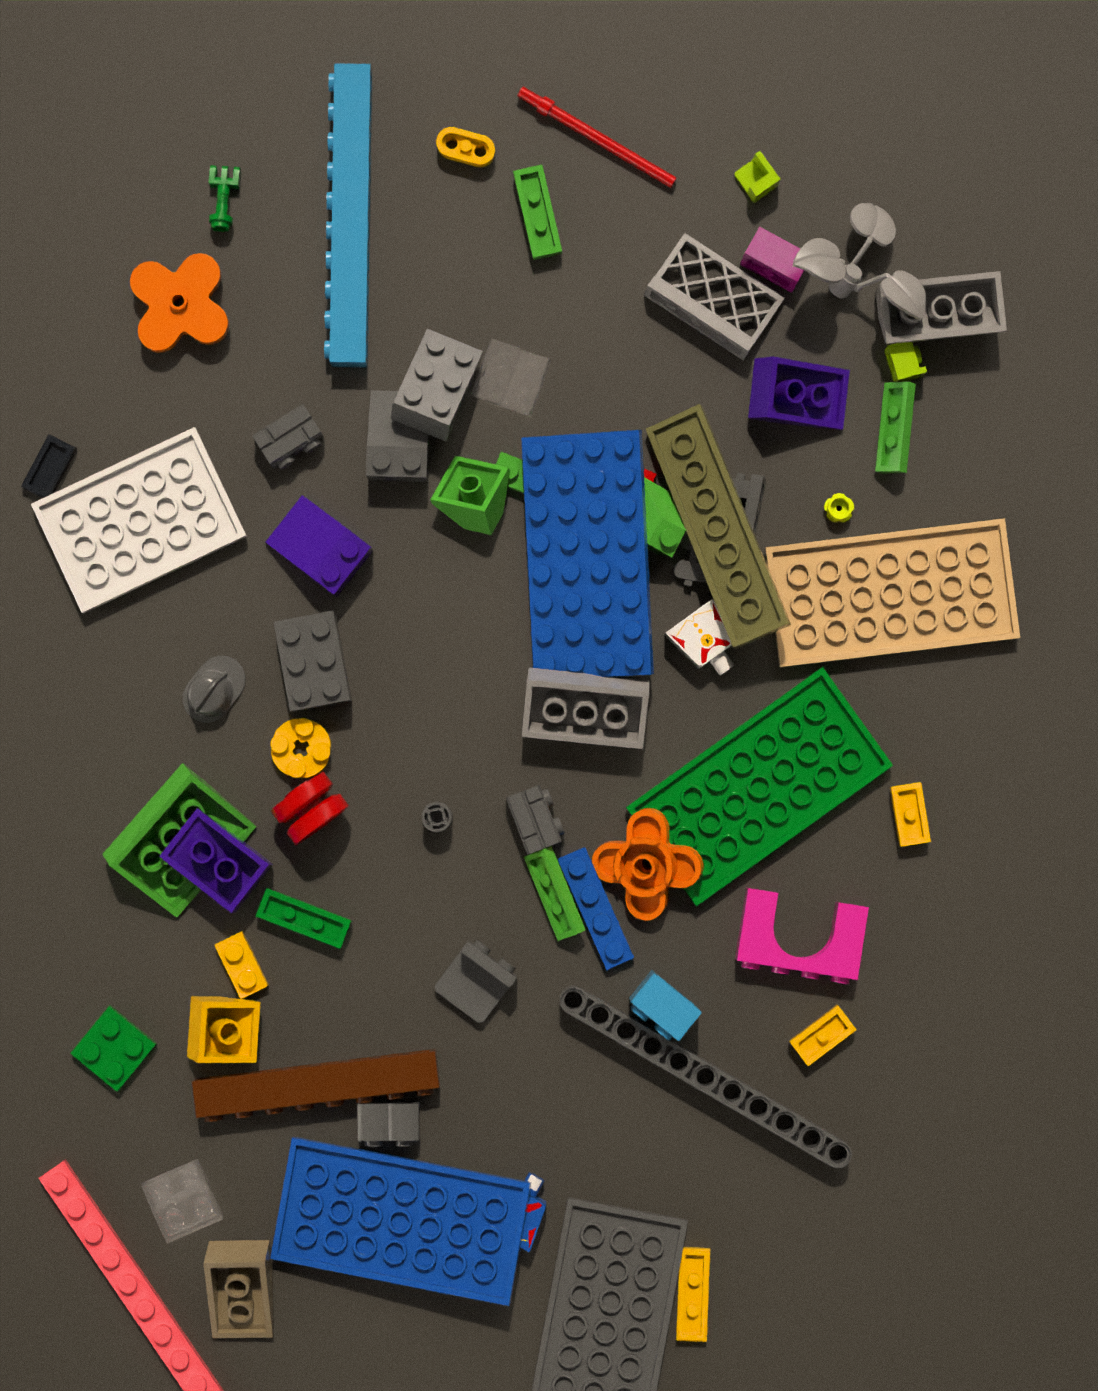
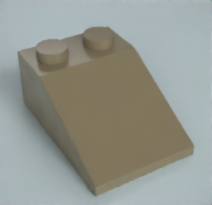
[203,1240,274,1338]

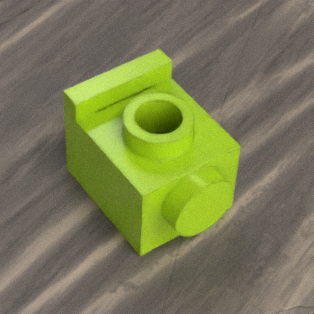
[884,342,927,382]

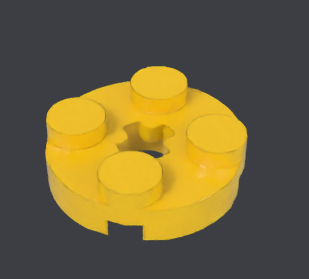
[270,718,331,778]

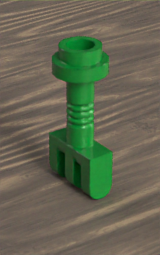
[208,165,241,232]

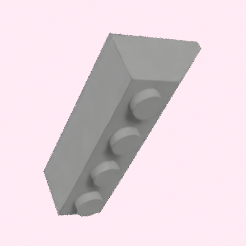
[875,271,1007,345]

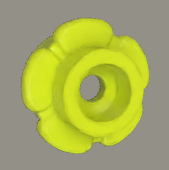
[824,493,854,523]

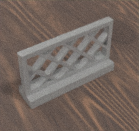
[644,233,785,361]

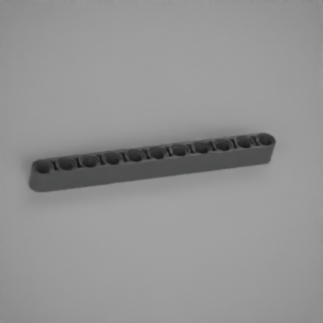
[560,985,852,1168]

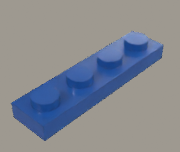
[558,847,634,970]

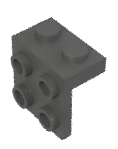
[435,940,517,1023]

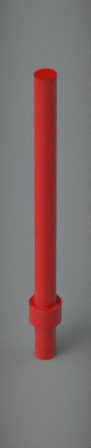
[517,86,677,188]

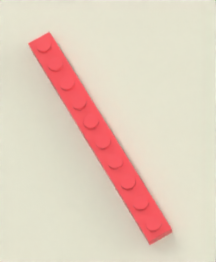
[38,1159,224,1391]

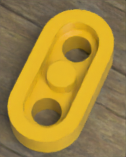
[436,127,495,167]

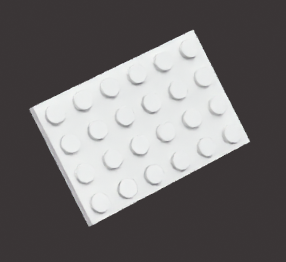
[31,427,247,614]

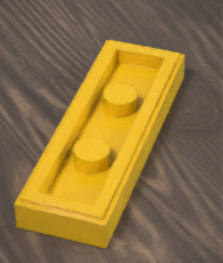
[676,1247,710,1342]

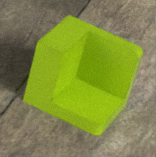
[734,151,781,203]

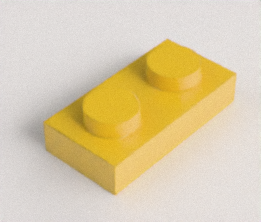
[890,782,931,847]
[214,931,269,999]
[789,1005,856,1066]

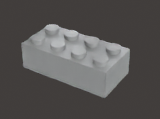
[522,668,650,749]

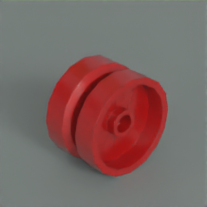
[271,772,349,845]

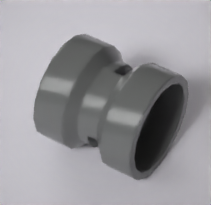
[422,802,453,832]

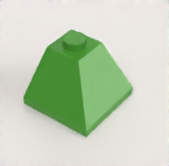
[430,456,510,535]
[644,477,686,558]

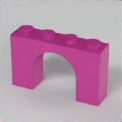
[735,887,869,984]

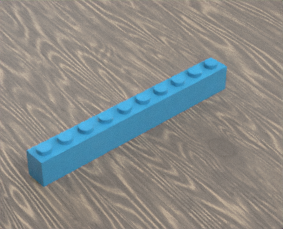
[324,63,372,367]

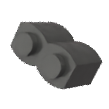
[358,1101,420,1147]

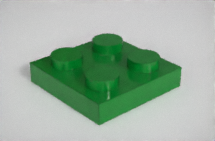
[70,1005,157,1092]

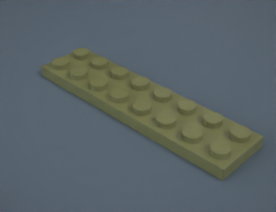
[646,404,791,649]

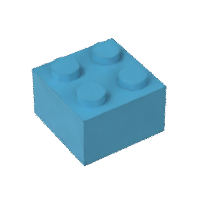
[629,970,702,1041]

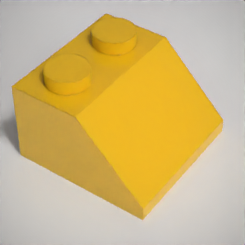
[187,996,260,1063]

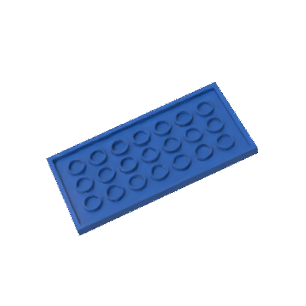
[521,430,654,677]
[270,1137,532,1306]

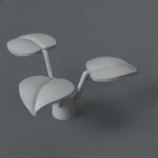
[793,203,926,321]

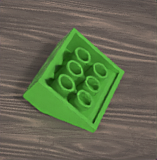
[103,763,257,918]

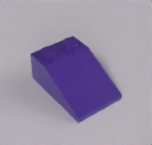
[748,356,850,430]
[266,495,373,598]
[159,808,273,913]

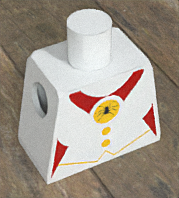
[664,599,734,675]

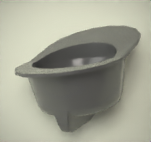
[183,655,245,723]

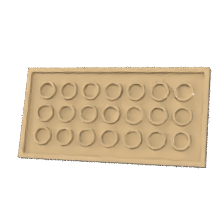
[765,518,1020,668]

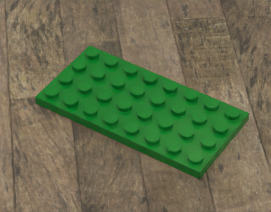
[626,667,893,906]

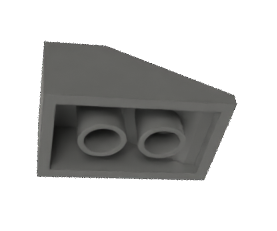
[366,390,430,482]

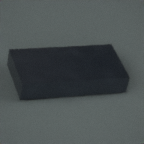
[21,434,77,498]

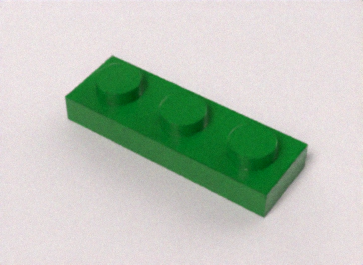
[256,888,352,949]

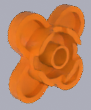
[130,253,229,353]
[592,808,704,921]

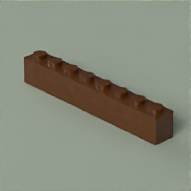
[192,1049,440,1122]

